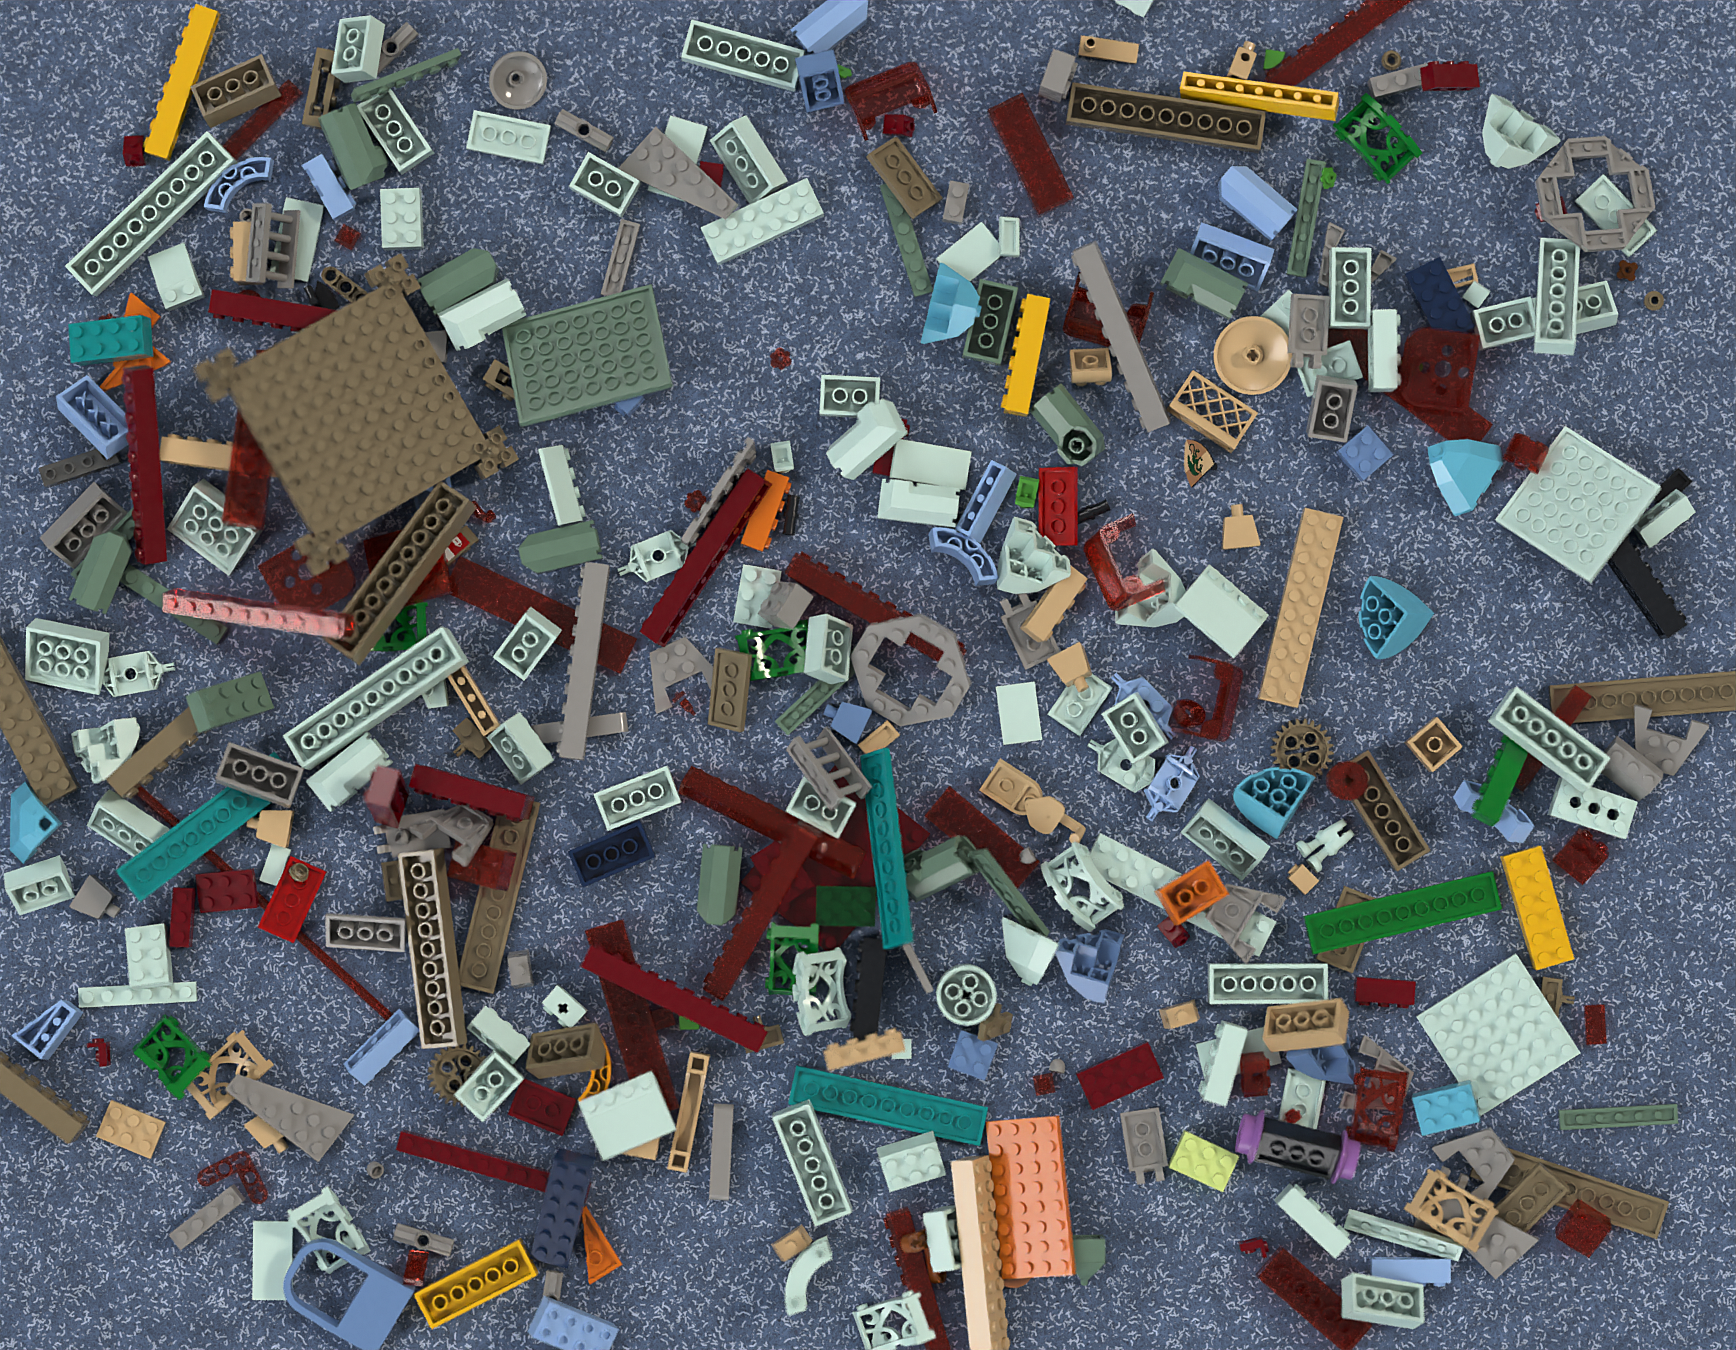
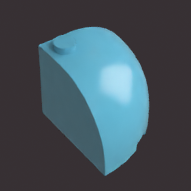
[1359,576,1434,659]
[1233,767,1315,839]

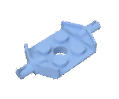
[1111,672,1177,739]
[1143,746,1200,822]

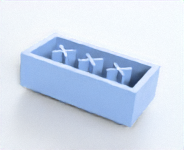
[56,375,129,459]
[528,1296,619,1350]

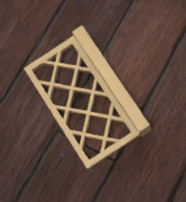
[1166,370,1258,453]

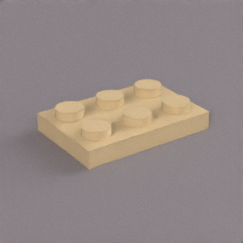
[96,1100,166,1159]

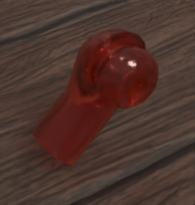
[472,500,496,523]

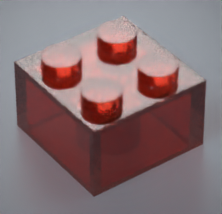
[1555,1198,1612,1258]

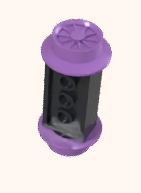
[1235,1109,1360,1184]

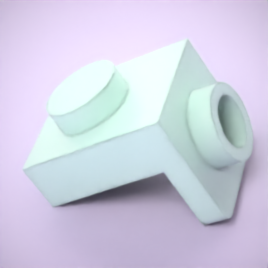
[770,440,794,473]

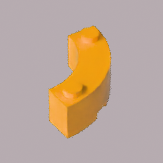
[578,1034,612,1102]

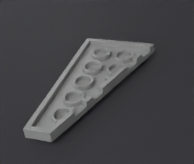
[618,127,739,219]
[681,437,756,546]
[224,1074,354,1162]
[1414,1184,1539,1279]

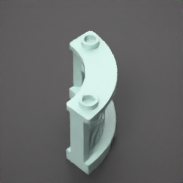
[1040,842,1124,932]
[792,947,851,1036]
[287,1186,371,1274]
[785,1235,833,1315]
[852,1290,936,1350]

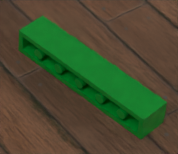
[1471,734,1528,827]

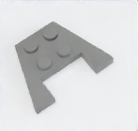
[1317,222,1397,289]
[650,637,713,714]
[1634,704,1709,776]
[410,804,493,867]
[1205,883,1286,964]
[1339,1035,1414,1110]
[1432,1127,1515,1201]

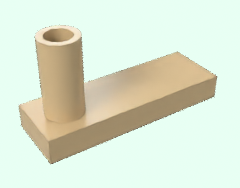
[1078,35,1139,64]

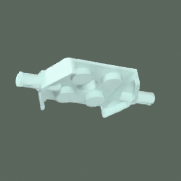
[617,530,698,582]
[102,651,175,697]
[1087,738,1155,793]

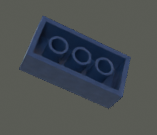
[1402,257,1475,346]
[567,821,656,887]

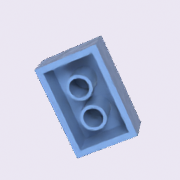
[795,49,845,113]

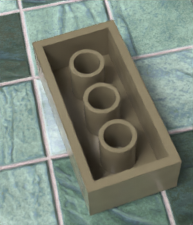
[190,54,281,128]

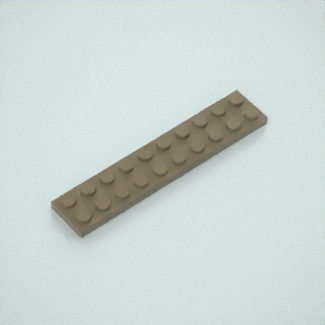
[1548,671,1736,724]
[459,801,541,994]
[1469,1148,1669,1239]

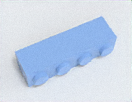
[955,460,1017,543]
[344,1008,419,1086]
[1370,1257,1451,1287]

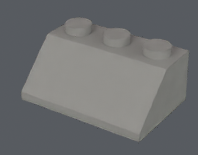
[1601,736,1663,801]

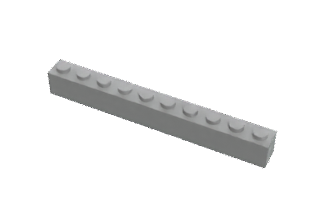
[1071,240,1171,432]
[557,562,610,761]

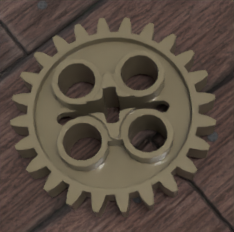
[1270,719,1334,779]
[427,1044,486,1107]

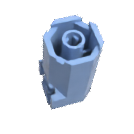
[790,0,868,55]
[1218,166,1298,241]

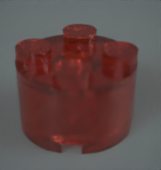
[1502,433,1549,475]
[1326,761,1368,801]

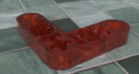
[197,1151,268,1204]

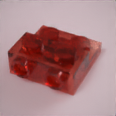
[1552,828,1609,885]

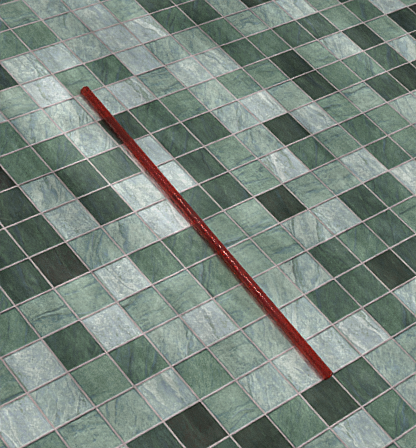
[115,770,393,1021]

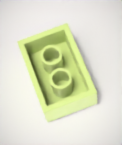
[1168,1130,1239,1192]

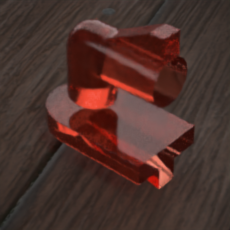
[672,691,696,716]

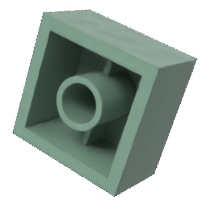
[1072,1234,1106,1286]

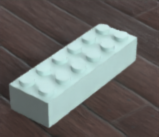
[681,20,805,92]
[701,178,824,265]
[1534,238,1580,355]
[1488,687,1610,792]
[1208,963,1328,1004]
[772,1099,852,1226]

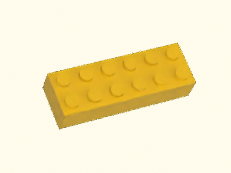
[1001,294,1051,417]
[1500,845,1574,970]
[414,1238,539,1329]

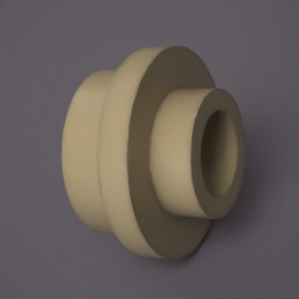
[1381,51,1401,70]
[1644,291,1664,311]
[289,863,309,882]

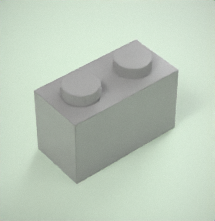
[942,180,969,225]

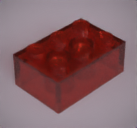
[447,840,517,891]

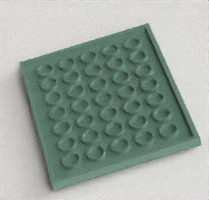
[502,284,673,427]

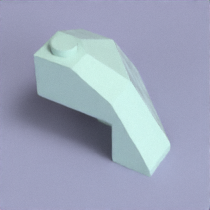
[1482,94,1561,169]
[997,516,1071,594]
[1115,549,1186,627]
[71,717,140,784]
[1002,917,1059,986]

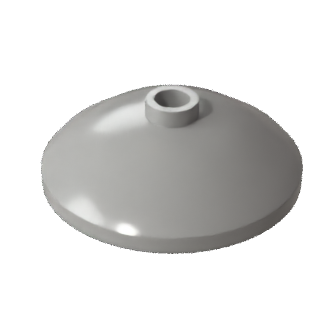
[489,51,547,110]

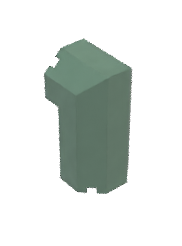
[318,102,388,190]
[417,248,499,317]
[1160,248,1248,320]
[1029,383,1105,466]
[518,520,603,574]
[69,529,133,614]
[903,836,979,903]
[697,844,743,925]

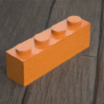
[741,470,792,552]

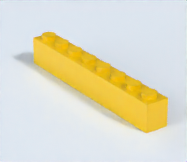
[143,4,221,161]
[1180,72,1339,121]

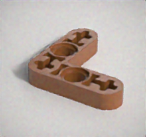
[901,1228,947,1284]

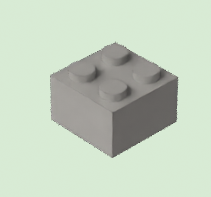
[758,581,813,629]

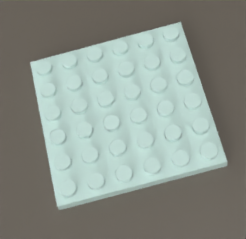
[1495,426,1661,583]
[1416,953,1580,1116]

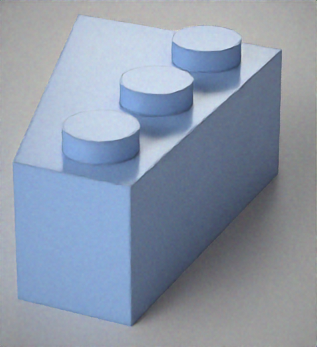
[302,154,356,221]
[11,1000,84,1060]

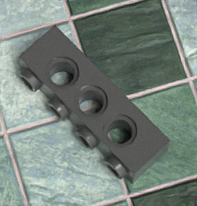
[38,449,123,488]

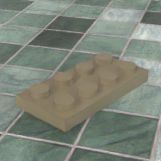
[866,136,943,219]
[708,647,752,732]
[1315,886,1376,973]
[1494,1162,1569,1232]

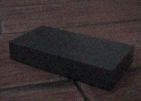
[1654,468,1692,503]

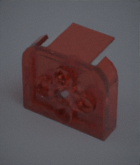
[1399,327,1480,413]
[257,536,356,621]

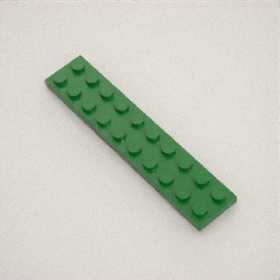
[1303,871,1502,954]

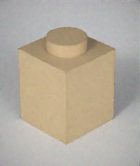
[1287,864,1319,895]

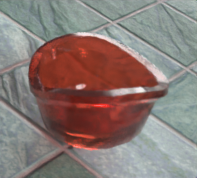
[1172,699,1206,729]

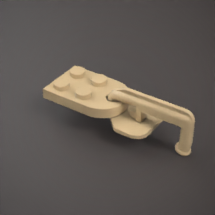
[979,758,1086,843]

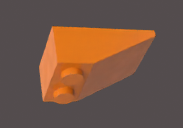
[1154,860,1229,925]

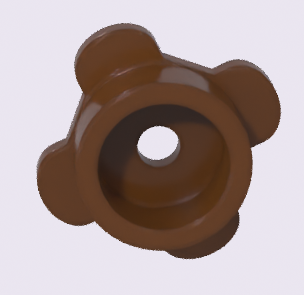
[1616,260,1638,282]

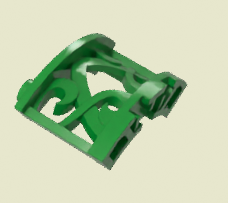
[1332,93,1422,184]
[346,599,428,652]
[735,620,808,681]
[765,922,819,997]
[133,1014,212,1100]

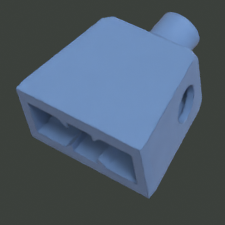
[823,702,872,744]

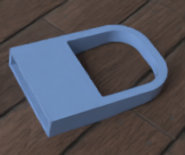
[283,1238,416,1350]

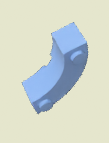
[204,157,274,213]
[928,527,998,586]
[1453,780,1534,843]

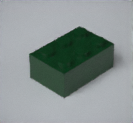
[816,885,876,927]

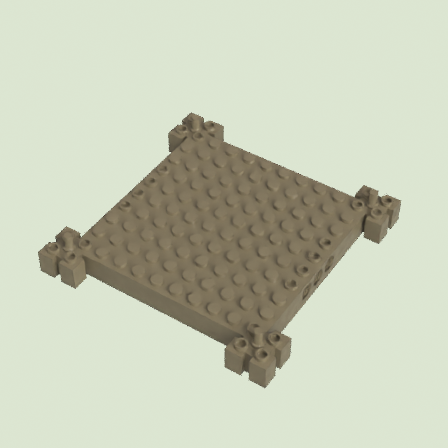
[192,253,519,577]

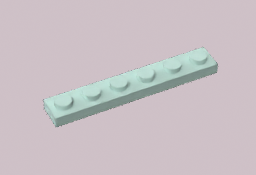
[78,981,197,1008]
[1344,1209,1463,1261]

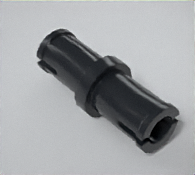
[782,495,800,536]
[1078,499,1111,524]

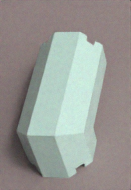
[437,278,526,351]
[826,399,908,480]
[877,479,960,528]
[306,732,393,812]

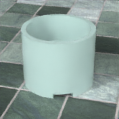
[936,964,996,1025]

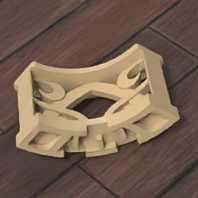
[186,1030,274,1120]
[1404,1169,1499,1253]

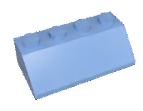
[1190,222,1275,292]

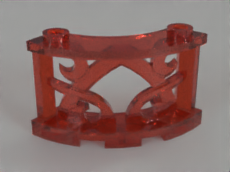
[1346,1067,1408,1152]

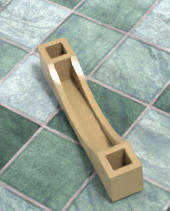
[667,1051,710,1173]

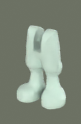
[1295,819,1355,873]

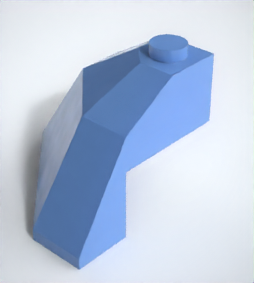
[1055,929,1125,1003]
[1286,1033,1356,1084]

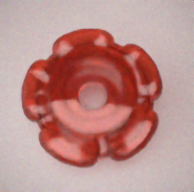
[1284,1108,1302,1124]

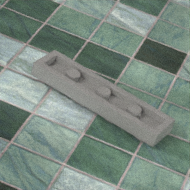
[601,219,640,296]

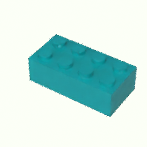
[68,315,153,366]

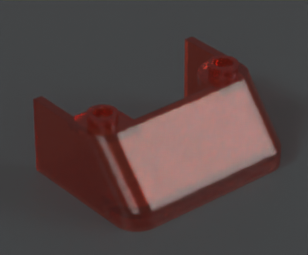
[844,62,938,141]
[1063,272,1154,347]
[1083,513,1165,611]
[1172,655,1243,742]

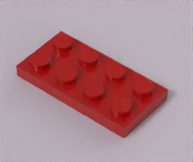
[1039,467,1078,546]
[257,856,327,944]

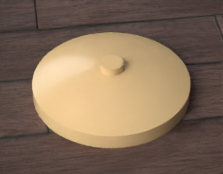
[1214,316,1292,395]

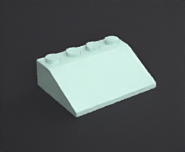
[167,479,266,576]
[1174,564,1269,658]
[25,618,109,695]
[578,1071,676,1161]

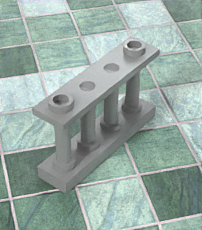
[246,203,300,289]
[786,726,872,810]

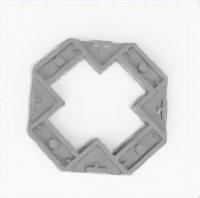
[1535,136,1655,252]
[850,613,972,726]

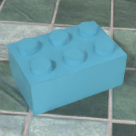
[1412,1080,1480,1136]

